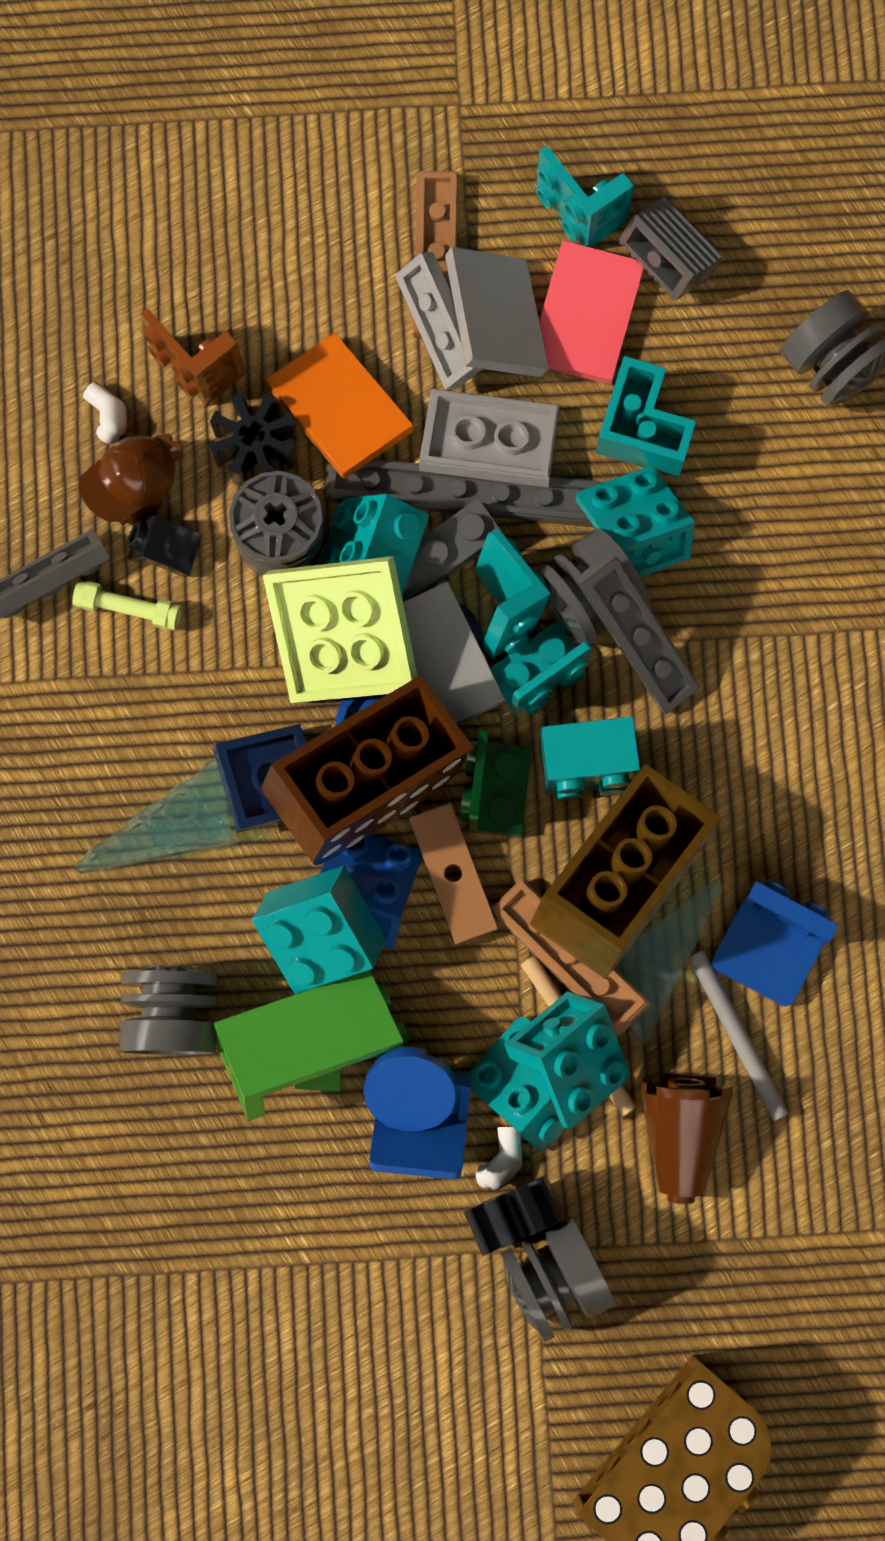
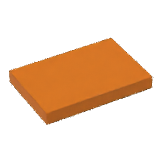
[265,332,413,480]

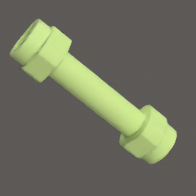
[72,580,182,631]

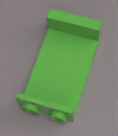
[214,970,409,1121]

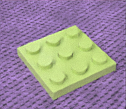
[263,556,418,703]

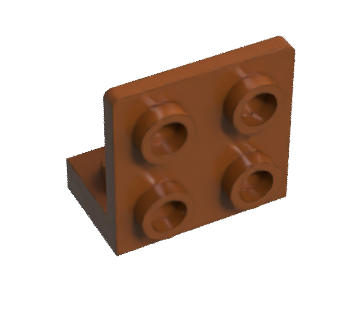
[140,308,246,406]

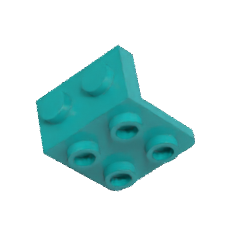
[317,494,429,595]
[475,529,551,659]
[468,1017,564,1153]

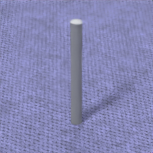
[688,950,789,1121]

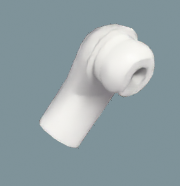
[83,381,127,444]
[476,1127,522,1190]

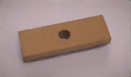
[409,803,498,946]

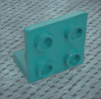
[535,146,634,248]
[576,466,695,577]
[490,622,592,717]
[504,991,630,1130]

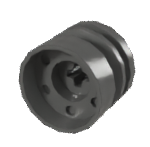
[780,290,885,408]
[229,471,327,577]
[535,528,650,646]
[119,965,218,1055]
[500,1216,616,1342]

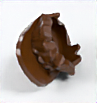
[78,434,184,525]

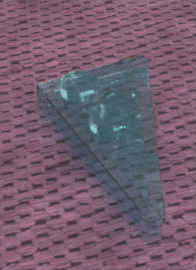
[76,759,234,874]
[615,880,722,1045]

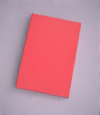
[539,240,644,385]

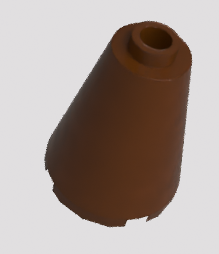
[640,1073,733,1204]

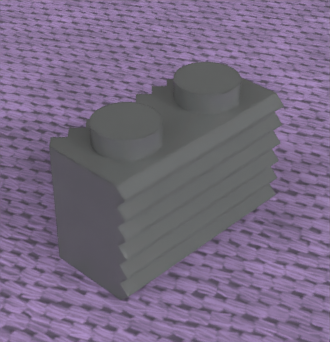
[619,196,723,300]

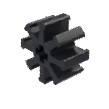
[209,392,298,487]
[464,1175,565,1256]

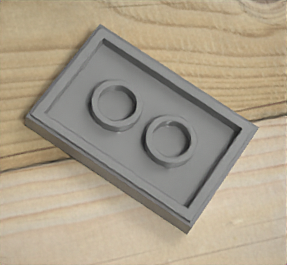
[445,247,549,377]
[419,389,560,488]
[403,581,505,725]

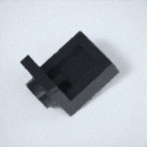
[127,515,202,577]

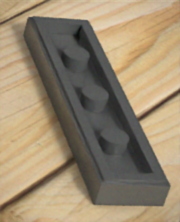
[574,551,700,714]

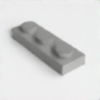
[395,252,482,390]

